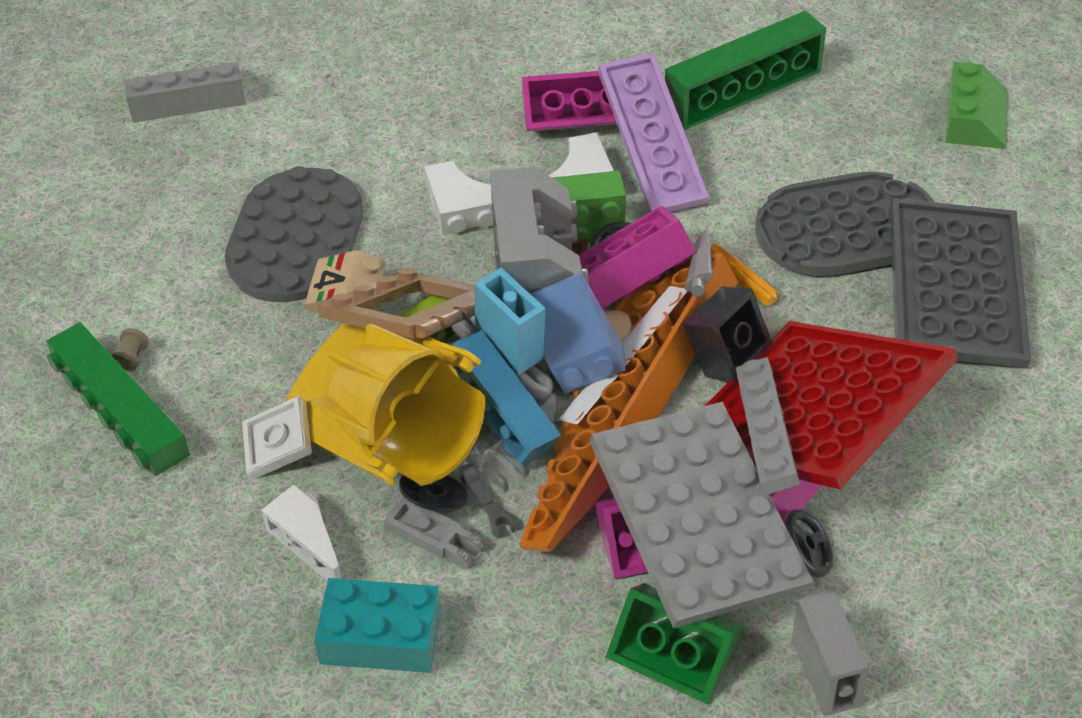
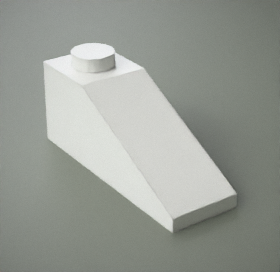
[262,485,342,581]

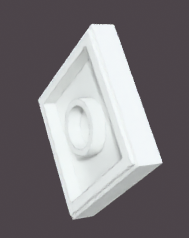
[242,395,312,479]

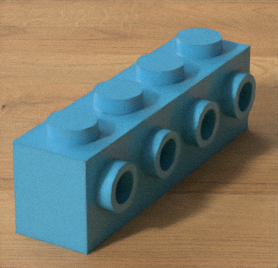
[451,330,561,468]

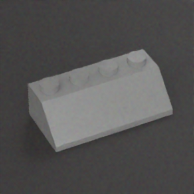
[124,62,246,123]

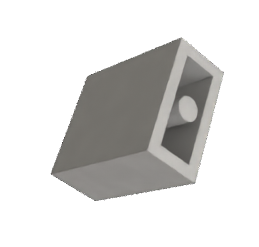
[791,591,869,716]

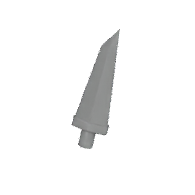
[685,226,713,297]

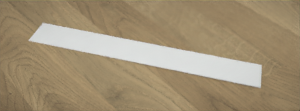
[558,286,687,425]

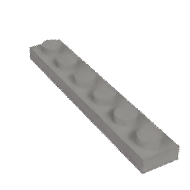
[736,357,800,495]

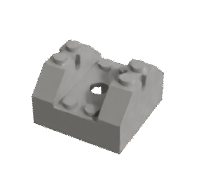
[490,167,589,294]

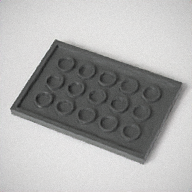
[890,198,1031,368]

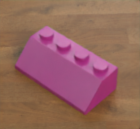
[522,71,617,131]
[579,205,696,311]

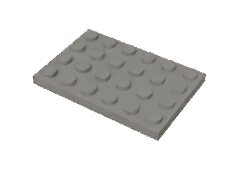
[590,402,814,628]

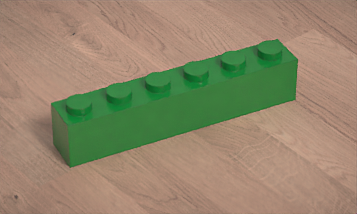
[46,322,190,476]

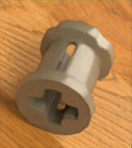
[111,328,149,371]

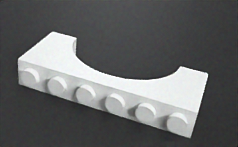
[424,132,614,235]

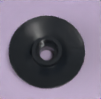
[398,475,468,512]

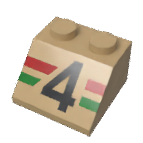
[303,250,387,314]

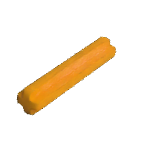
[710,243,779,307]

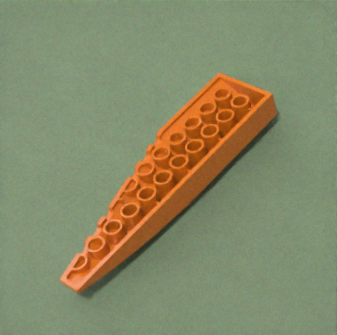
[519,253,738,552]

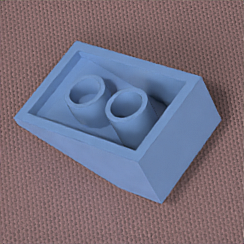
[530,273,626,394]

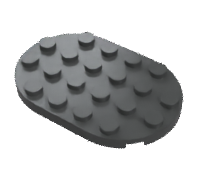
[225,166,363,302]
[755,171,934,276]

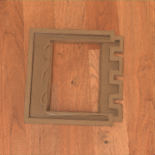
[318,268,475,339]

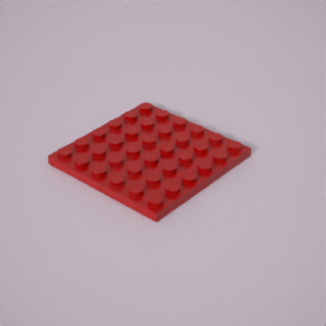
[704,321,958,490]

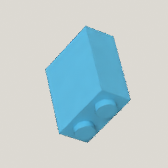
[475,268,546,376]

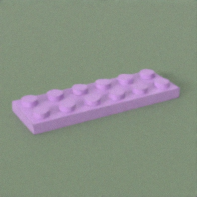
[598,52,709,212]

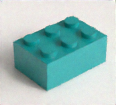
[314,578,441,673]

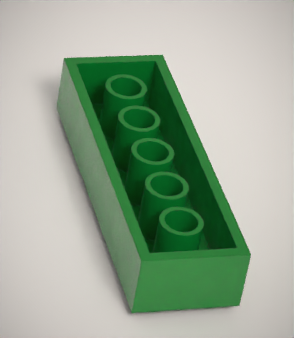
[665,10,826,130]

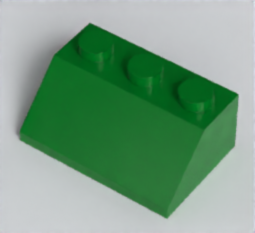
[605,583,745,704]

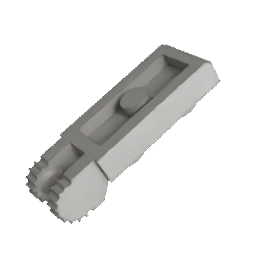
[384,497,485,569]

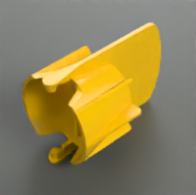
[285,323,485,487]

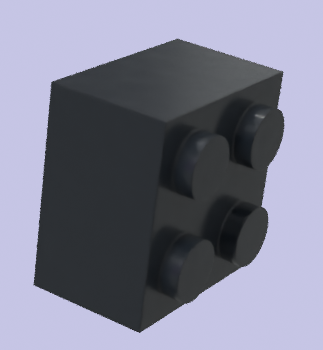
[683,286,773,382]

